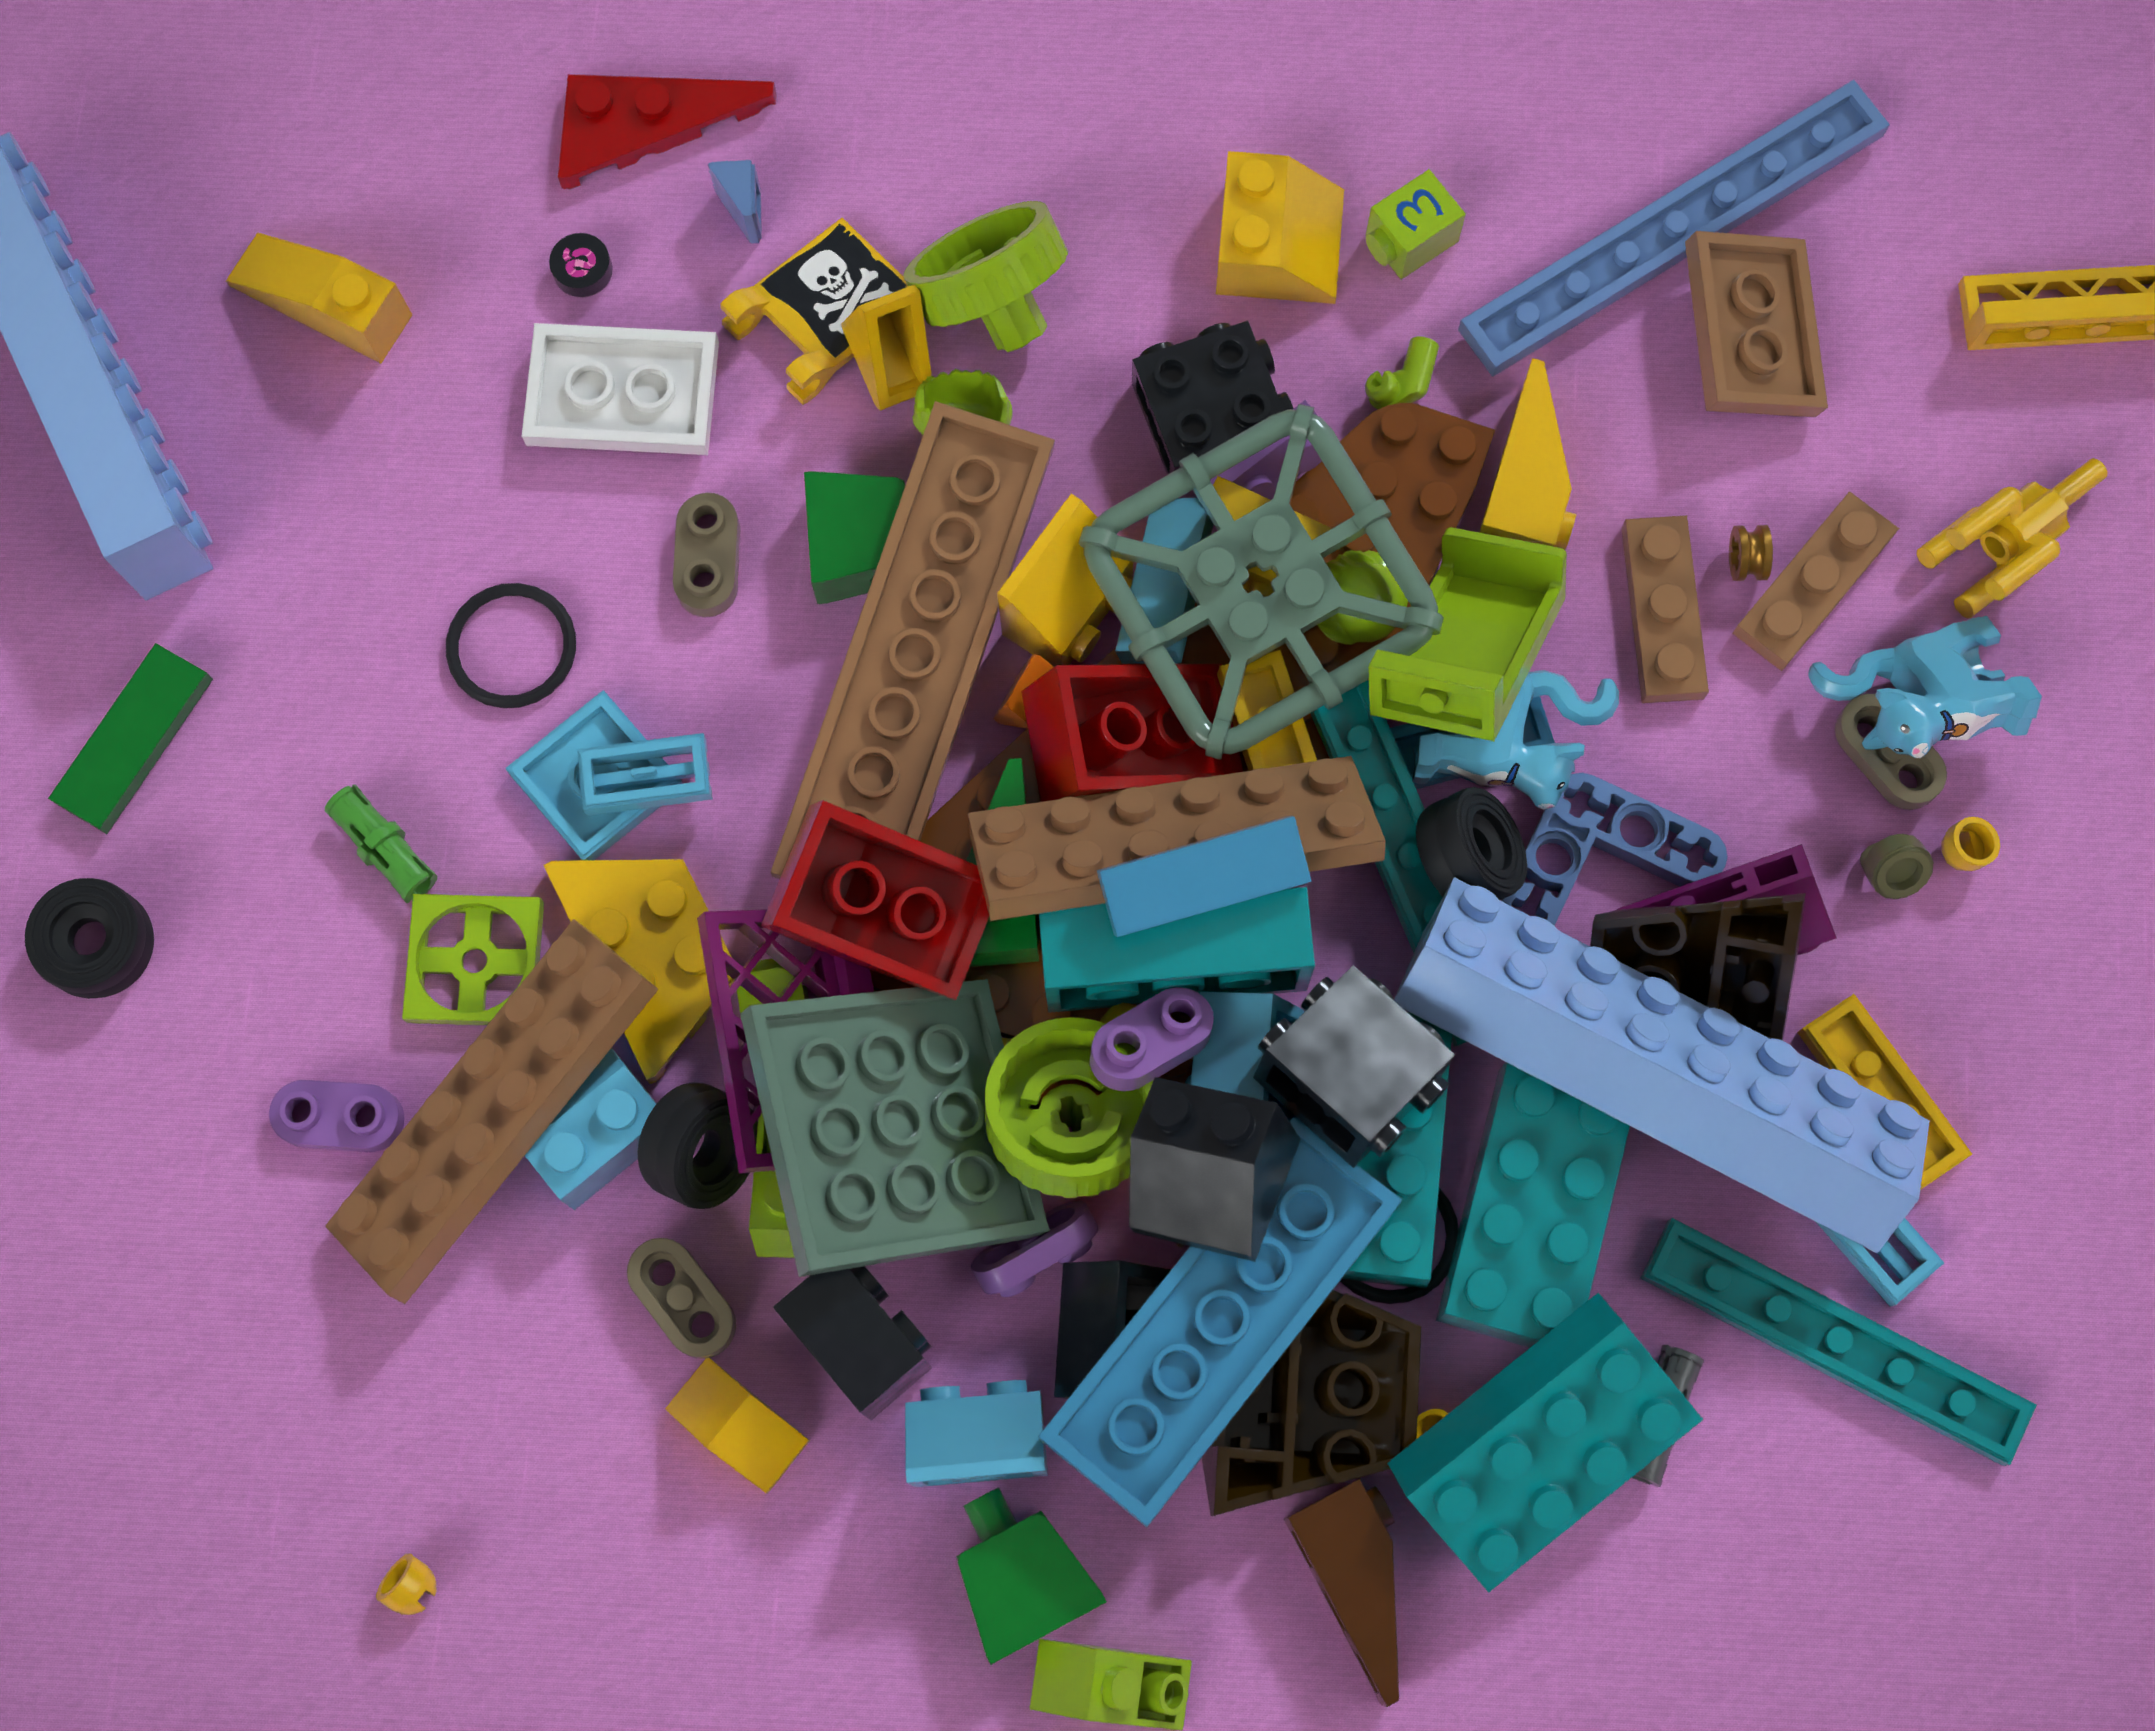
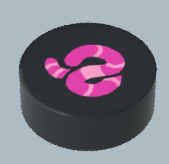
[549,233,613,297]

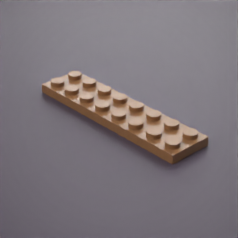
[770,401,1055,879]

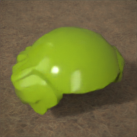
[912,369,1013,435]
[1318,550,1408,645]

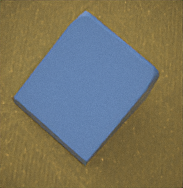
[708,160,762,243]

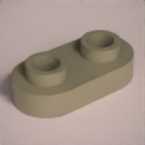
[673,493,741,617]
[1835,694,1947,810]
[627,1238,736,1359]

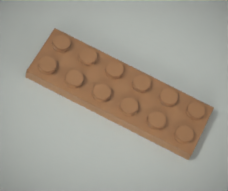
[968,756,1386,921]
[325,919,658,1304]

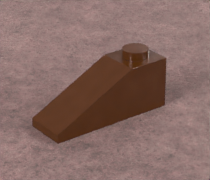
[1284,1479,1399,1707]

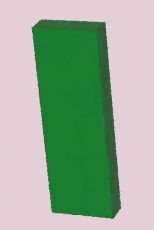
[48,643,213,834]

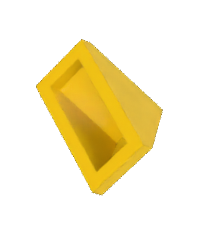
[840,285,932,411]
[665,1358,810,1494]

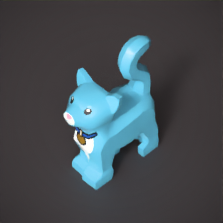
[1808,616,2042,758]
[1413,670,1619,809]

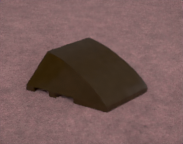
[1590,893,1806,1041]
[1202,1290,1421,1516]

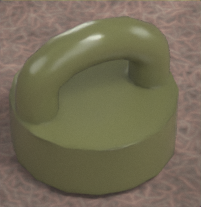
[1859,834,1934,899]

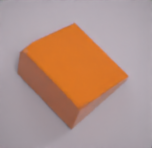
[993,654,1054,729]

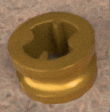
[1729,525,1773,581]

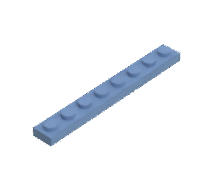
[1458,80,1890,377]

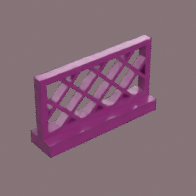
[697,909,874,1174]

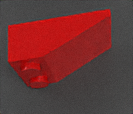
[1021,664,1243,802]
[761,800,989,1000]

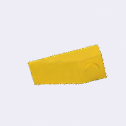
[226,232,412,364]
[1479,358,1576,550]

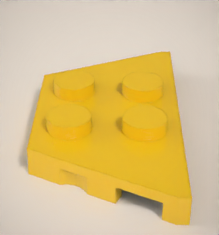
[543,859,733,1084]

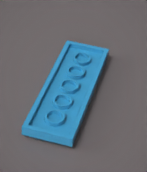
[1038,1116,1402,1528]

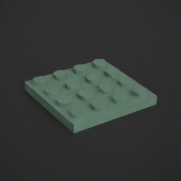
[740,979,1049,1277]

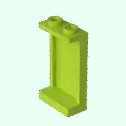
[1368,527,1567,741]

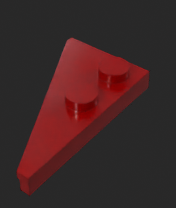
[558,74,777,189]

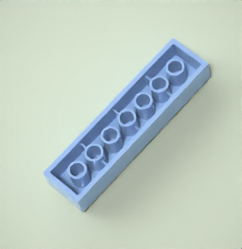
[0,132,213,601]
[1394,877,1930,1254]

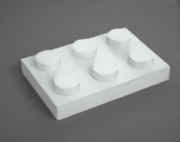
[522,323,719,455]

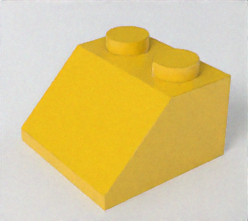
[1216,151,1344,304]
[997,493,1133,666]

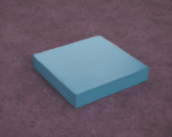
[505,690,683,860]

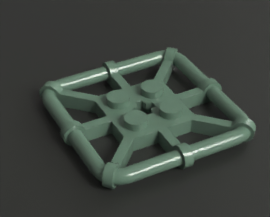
[1079,404,1444,760]

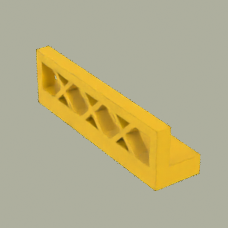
[1958,265,2155,350]

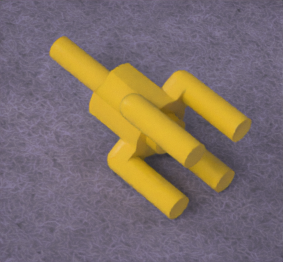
[1916,458,2108,618]

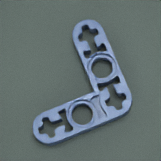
[1501,773,1728,925]

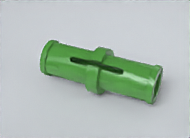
[325,785,438,903]

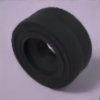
[1416,787,1527,900]
[25,878,154,999]
[638,1082,758,1209]

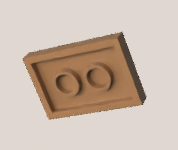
[1685,231,1828,417]

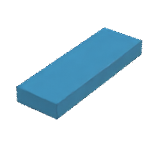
[1096,816,1312,937]

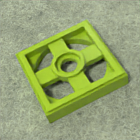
[402,894,544,1025]

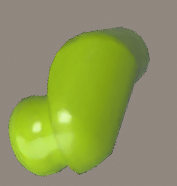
[1365,336,1439,409]

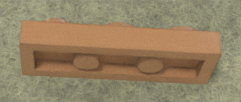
[1732,491,1899,671]
[1621,515,1709,703]

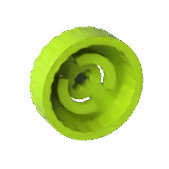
[903,201,1068,352]
[985,1017,1153,1198]

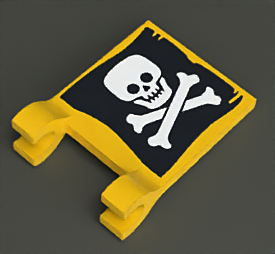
[720,217,908,405]

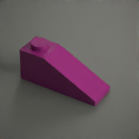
[1617,844,1837,955]

